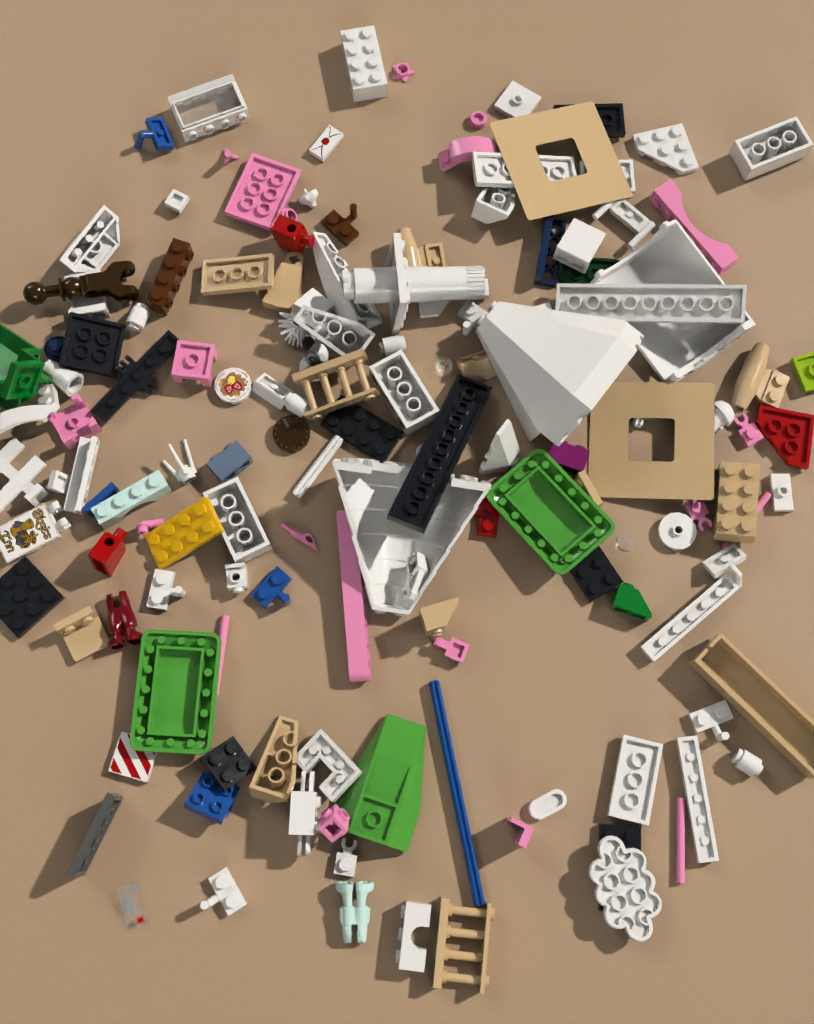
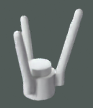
[162,439,198,484]

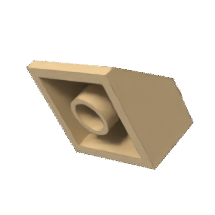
[419,597,459,639]

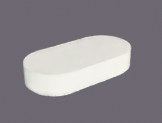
[528,789,567,820]

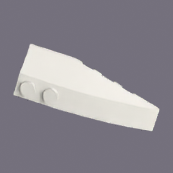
[311,232,383,329]

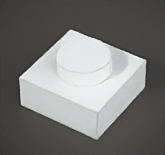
[164,189,190,214]

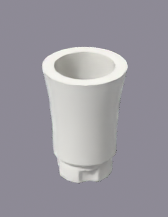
[42,359,84,397]

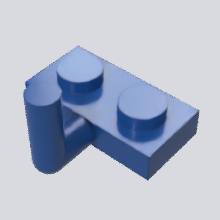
[134,117,175,151]
[251,566,292,608]

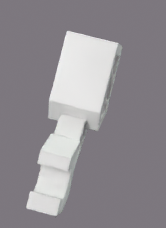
[401,551,428,605]

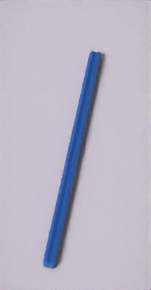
[429,680,485,906]

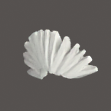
[278,312,319,348]

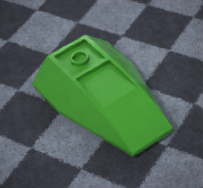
[336,714,426,852]

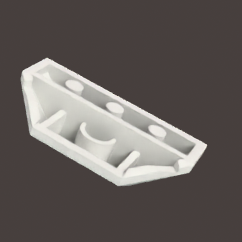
[59,205,120,273]

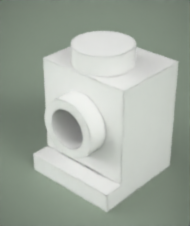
[225,562,249,593]

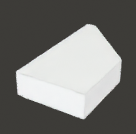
[418,300,451,319]

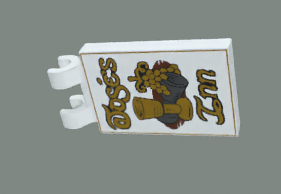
[0,501,72,565]

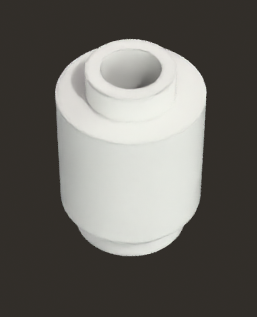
[126,302,150,332]
[379,335,407,357]
[283,392,310,418]
[731,748,764,777]

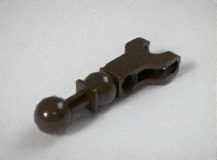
[23,261,139,305]

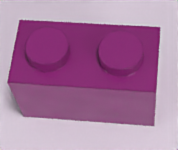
[548,440,590,476]

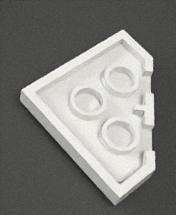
[632,123,699,175]

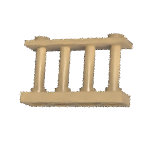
[291,349,379,421]
[432,897,495,994]

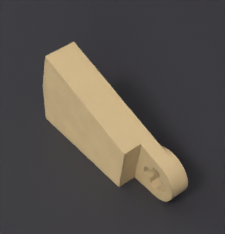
[262,251,304,313]

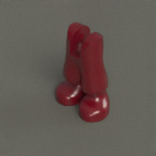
[106,590,143,650]

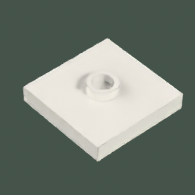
[494,80,542,118]

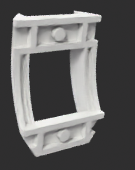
[0,384,60,434]

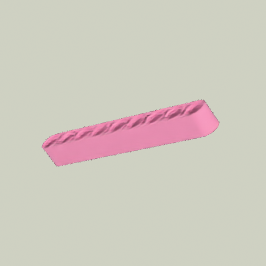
[337,510,371,683]

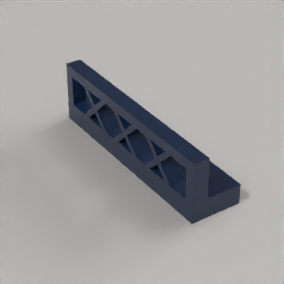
[534,215,566,288]

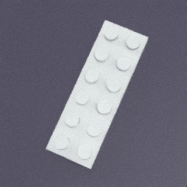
[471,152,577,188]

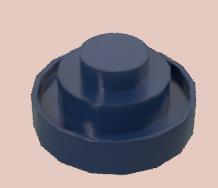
[44,336,64,363]

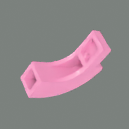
[438,136,501,172]

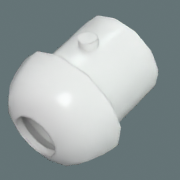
[714,400,735,433]

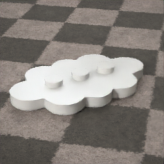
[588,835,662,942]

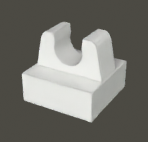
[45,470,71,495]

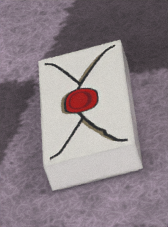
[309,125,344,162]

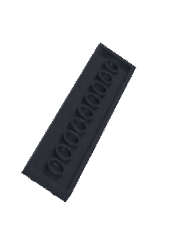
[387,374,493,534]

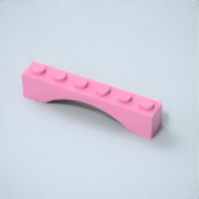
[650,179,739,276]

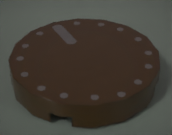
[273,415,310,453]

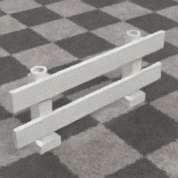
[0,437,49,513]

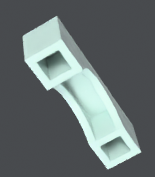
[90,470,172,530]

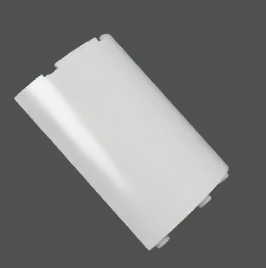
[590,219,756,382]

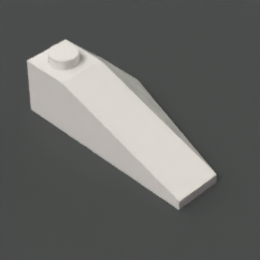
[471,187,516,224]
[293,305,376,356]
[478,419,520,475]

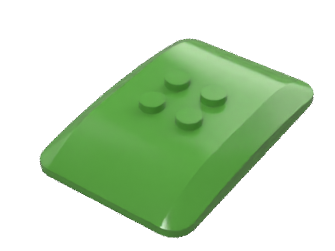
[486,449,615,575]
[130,629,222,755]

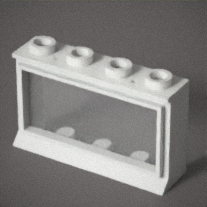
[167,74,250,142]

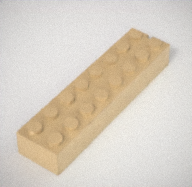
[688,633,814,779]

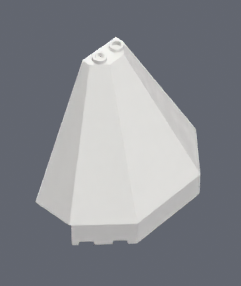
[476,301,644,447]

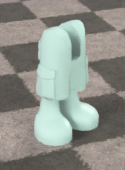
[335,881,374,943]

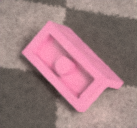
[506,817,534,848]

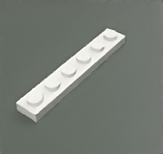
[639,573,740,663]
[676,735,719,863]

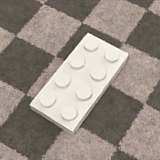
[607,735,663,826]

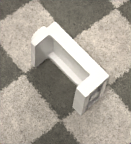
[553,218,606,274]
[64,270,110,319]

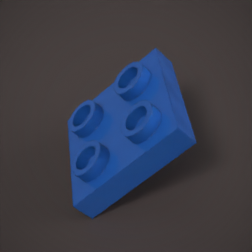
[184,771,240,825]

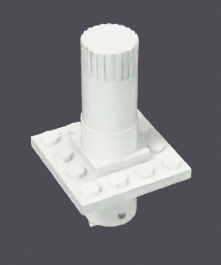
[341,233,485,335]

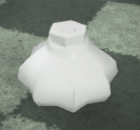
[298,189,318,208]

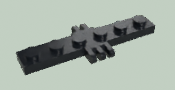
[92,330,180,423]

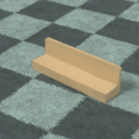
[456,350,497,382]

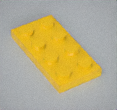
[144,497,224,570]

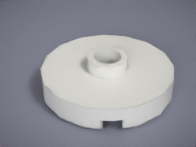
[657,512,697,551]

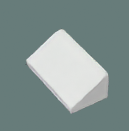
[252,373,294,410]

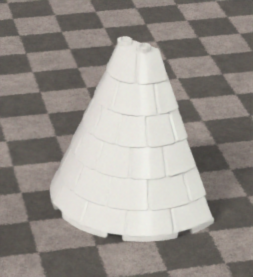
[332,458,491,617]

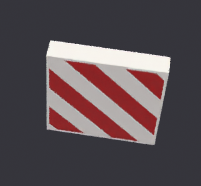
[108,731,158,782]

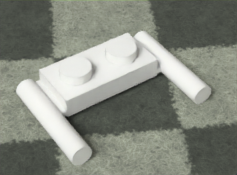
[592,199,655,249]

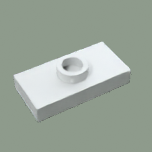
[769,473,794,512]

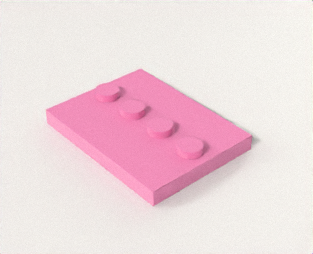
[224,153,302,231]

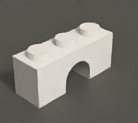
[395,901,431,972]

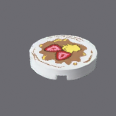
[214,368,252,404]

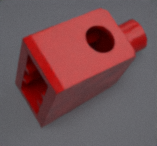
[269,213,315,253]
[88,528,127,577]

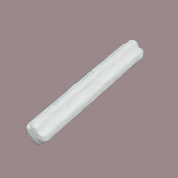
[292,435,343,498]

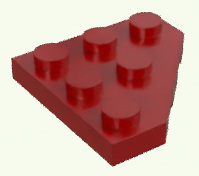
[755,405,814,470]

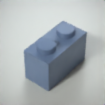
[207,440,253,484]

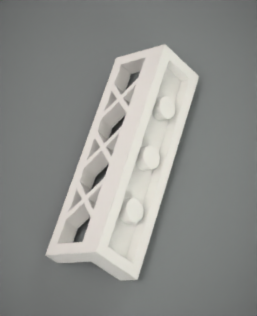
[63,436,100,515]

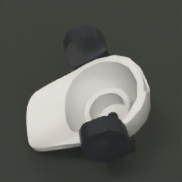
[299,336,331,371]

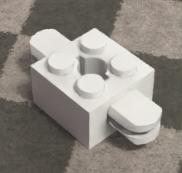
[289,771,322,857]

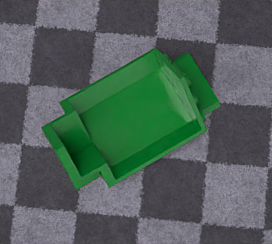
[0,323,52,410]

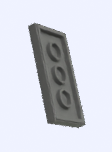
[67,793,123,876]

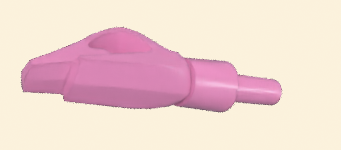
[281,523,319,553]

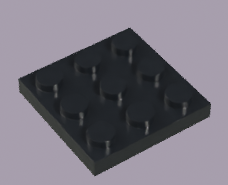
[59,312,126,378]
[0,556,65,639]

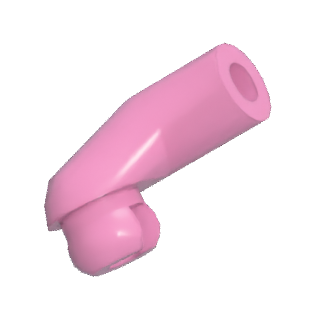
[136,518,164,535]

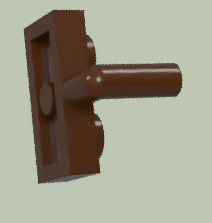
[321,203,359,247]

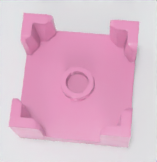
[171,340,218,387]
[47,394,102,450]

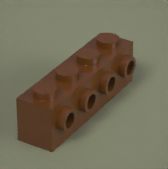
[145,238,194,316]

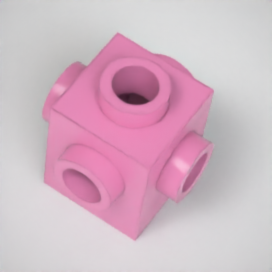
[318,804,350,843]

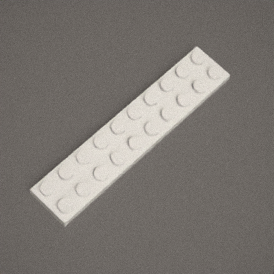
[555,283,747,324]

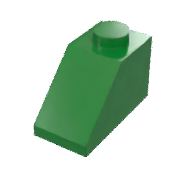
[610,583,652,622]

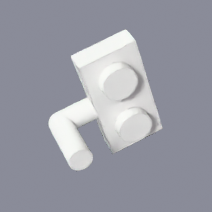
[457,300,489,336]
[702,543,746,589]
[146,569,186,611]
[688,700,734,741]
[200,867,247,916]

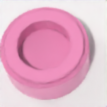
[469,111,487,129]

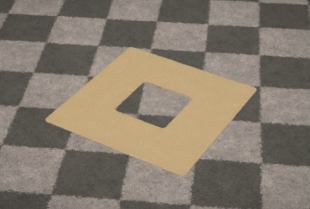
[490,101,633,220]
[588,382,715,500]

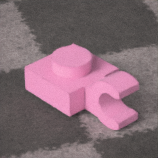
[433,637,470,664]

